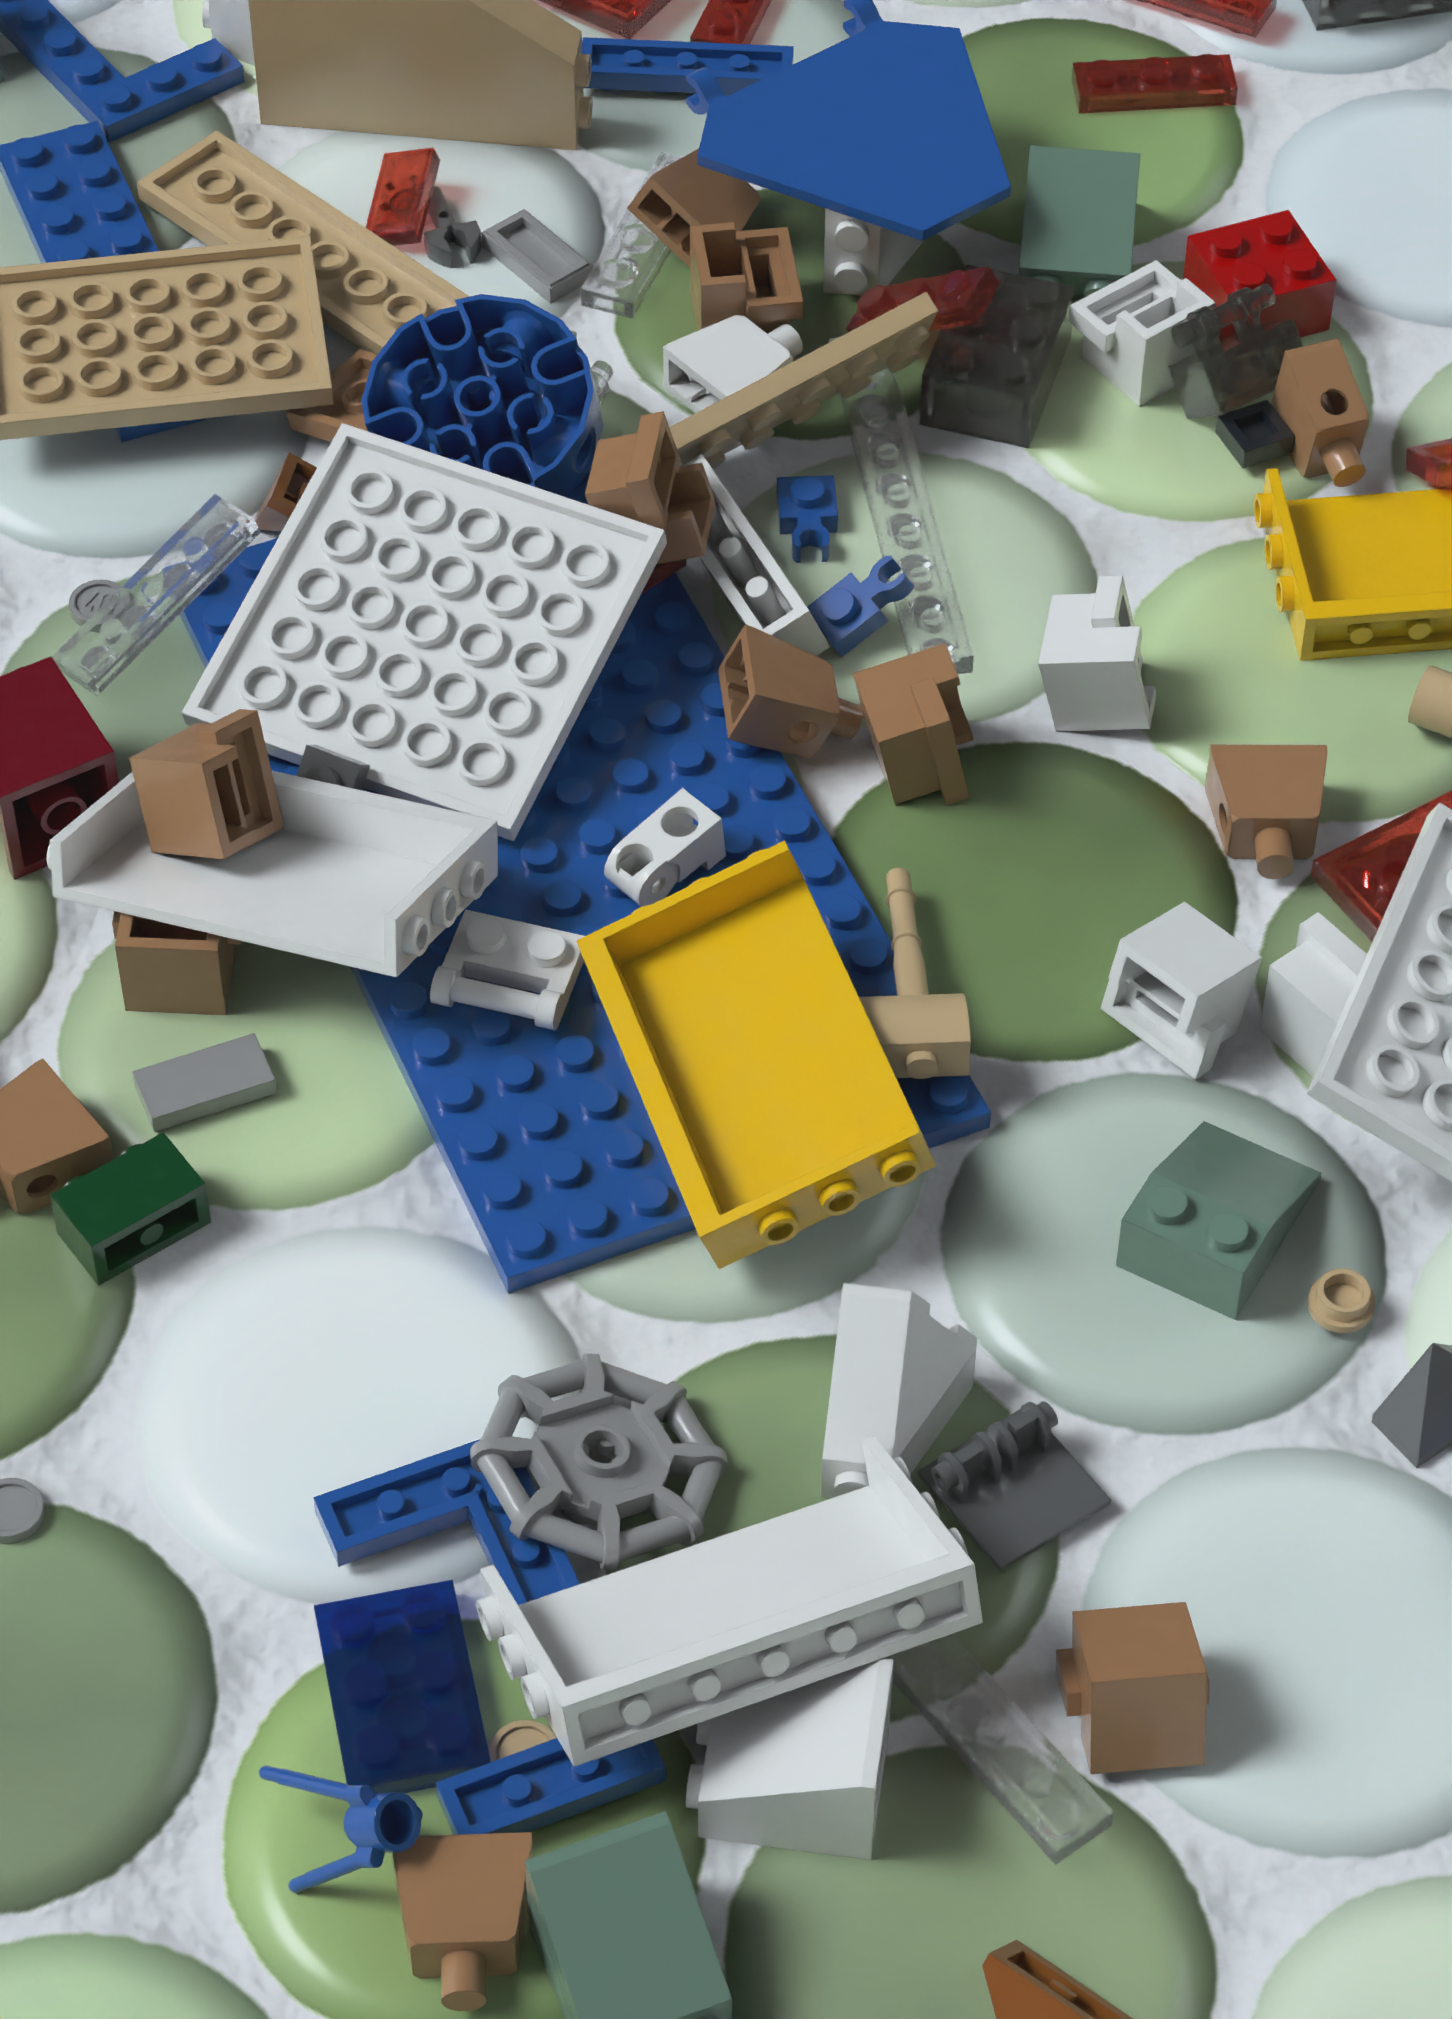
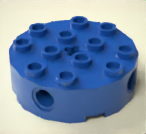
[361,294,604,498]

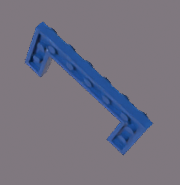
[0,0,245,143]
[313,1439,666,1835]

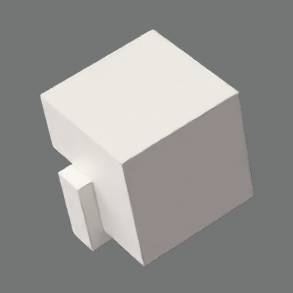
[1069,260,1216,407]
[1038,575,1156,731]
[1100,902,1262,1080]
[1260,912,1367,1078]

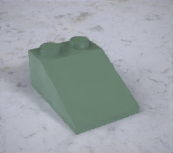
[1116,1121,1322,1320]

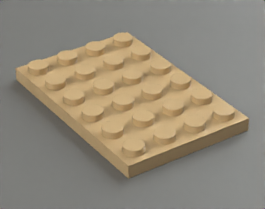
[0,236,334,440]

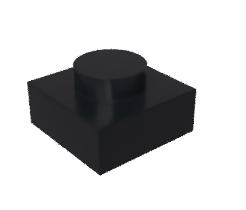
[1215,400,1295,469]

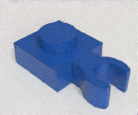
[776,475,838,563]
[807,555,914,657]

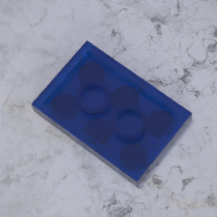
[314,1580,491,1793]

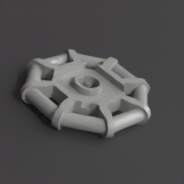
[470,1353,728,1570]

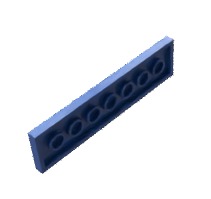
[0,121,215,443]

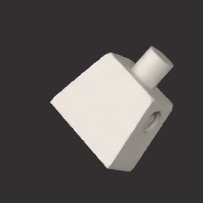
[663,315,803,413]

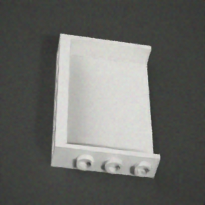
[47,771,498,977]
[476,1435,983,1767]

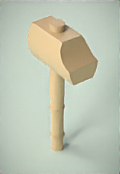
[859,867,971,1079]

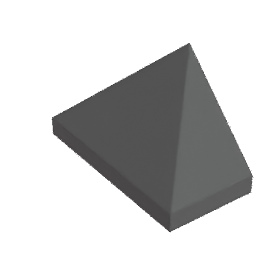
[1371,1343,1452,1468]

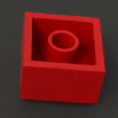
[1183,210,1336,357]

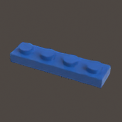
[582,37,794,95]

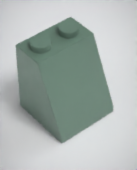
[1018,145,1141,298]
[525,1811,732,2019]

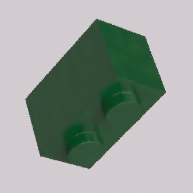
[50,1132,211,1286]

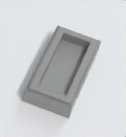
[481,209,593,304]
[132,1033,277,1132]

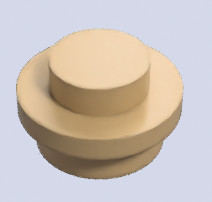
[1307,1268,1376,1333]

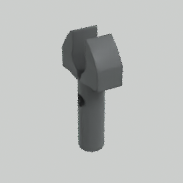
[422,186,482,268]

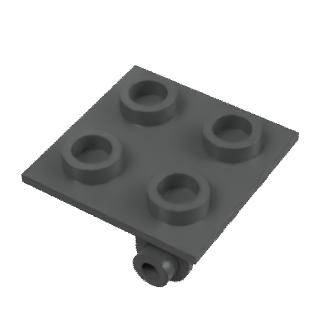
[917,1401,1111,1571]

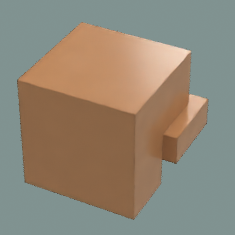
[690,222,803,334]
[585,411,716,564]
[852,643,974,806]
[129,709,284,859]
[112,911,241,1015]
[1056,1602,1210,1774]

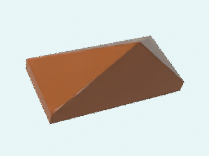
[250,452,317,531]
[982,1940,1133,2019]

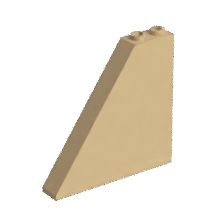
[248,0,593,151]

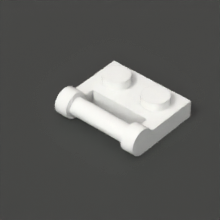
[430,910,585,1030]

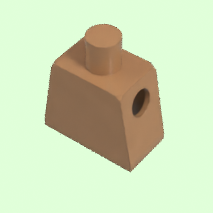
[627,148,760,268]
[1271,338,1369,487]
[718,624,863,758]
[1205,744,1328,879]
[0,1058,113,1214]
[392,1832,534,2011]

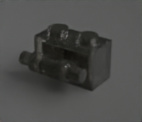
[1168,284,1303,419]

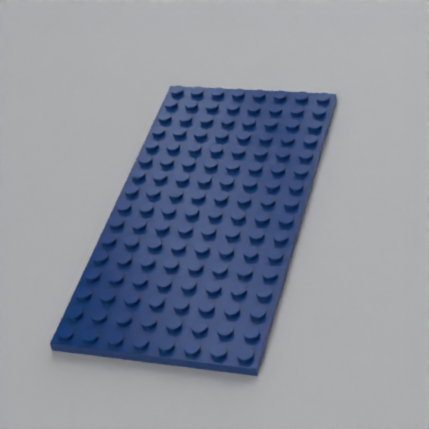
[164,470,991,1294]

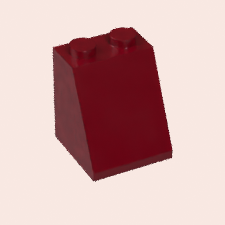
[0,656,119,880]

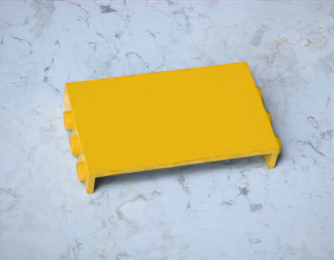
[1254,468,1452,661]
[576,840,937,1269]

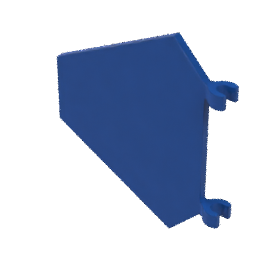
[686,0,1011,241]

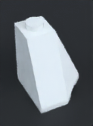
[821,1283,977,1498]

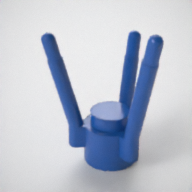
[259,1765,423,1893]

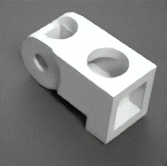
[604,788,726,907]

